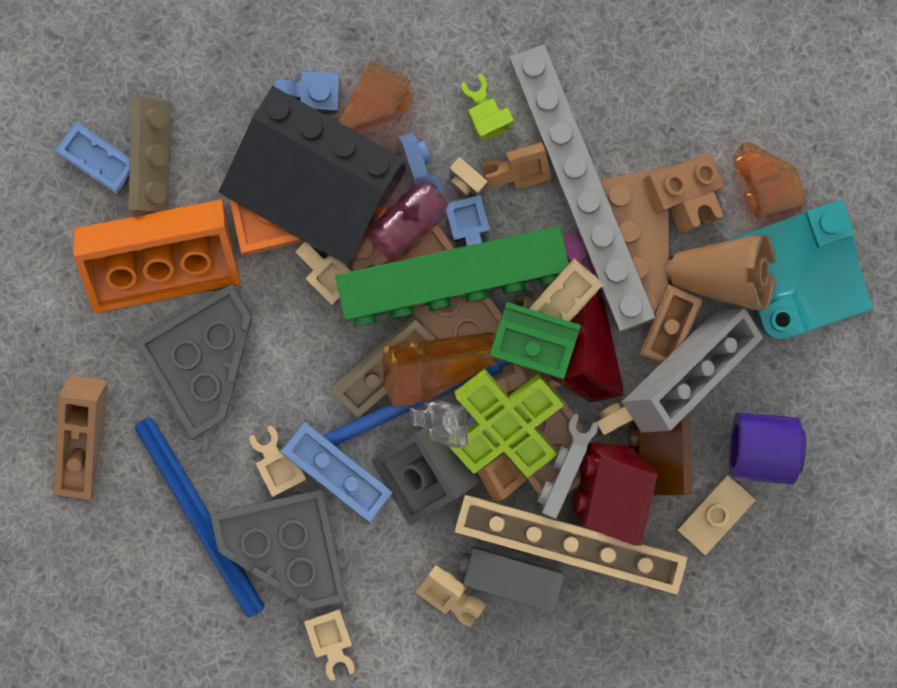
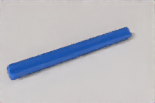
[135,417,264,618]

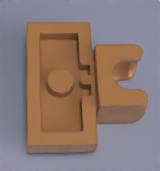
[643,153,725,234]

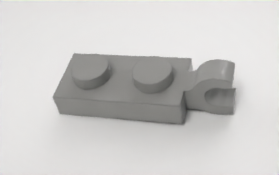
[537,414,598,519]

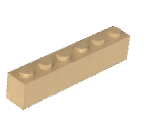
[454,494,688,595]

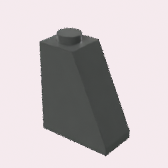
[458,546,564,613]

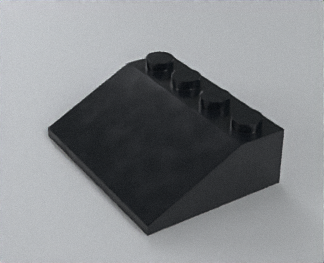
[218,85,406,267]

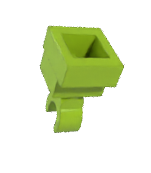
[461,74,514,144]

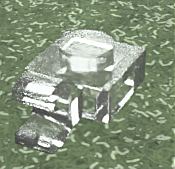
[409,399,468,449]

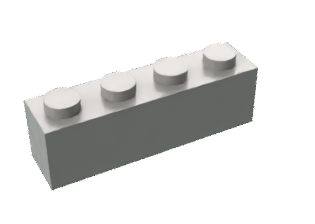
[622,307,763,432]

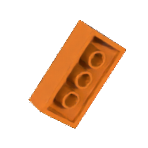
[73,199,241,313]

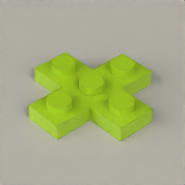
[449,369,564,478]

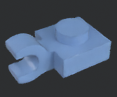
[275,71,339,112]
[399,132,443,201]
[444,195,490,246]

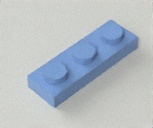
[279,422,393,522]

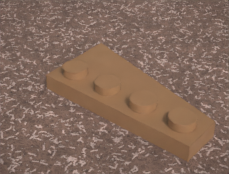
[600,165,670,326]

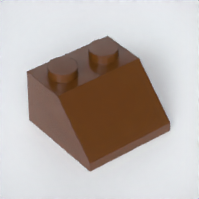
[628,417,692,495]

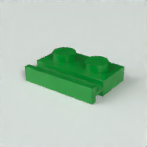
[489,302,581,380]

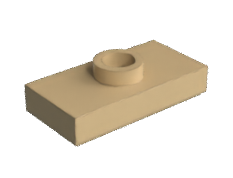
[529,258,603,322]
[676,474,756,556]

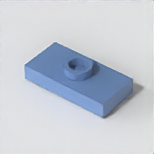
[55,122,130,195]

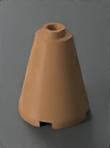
[666,234,775,311]

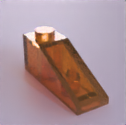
[383,331,499,406]

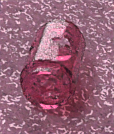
[369,181,448,260]

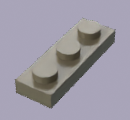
[128,97,171,214]
[332,314,441,418]

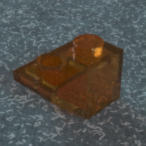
[734,141,807,220]

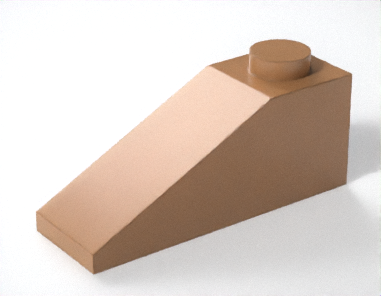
[53,375,108,500]

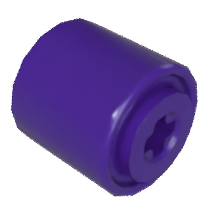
[729,412,806,485]

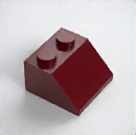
[571,442,658,546]

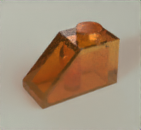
[339,60,414,132]

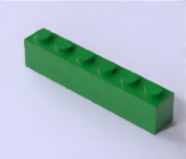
[335,226,569,327]

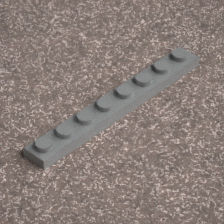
[510,44,656,333]

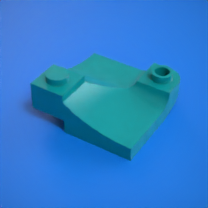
[728,199,873,340]

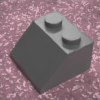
[371,417,482,525]

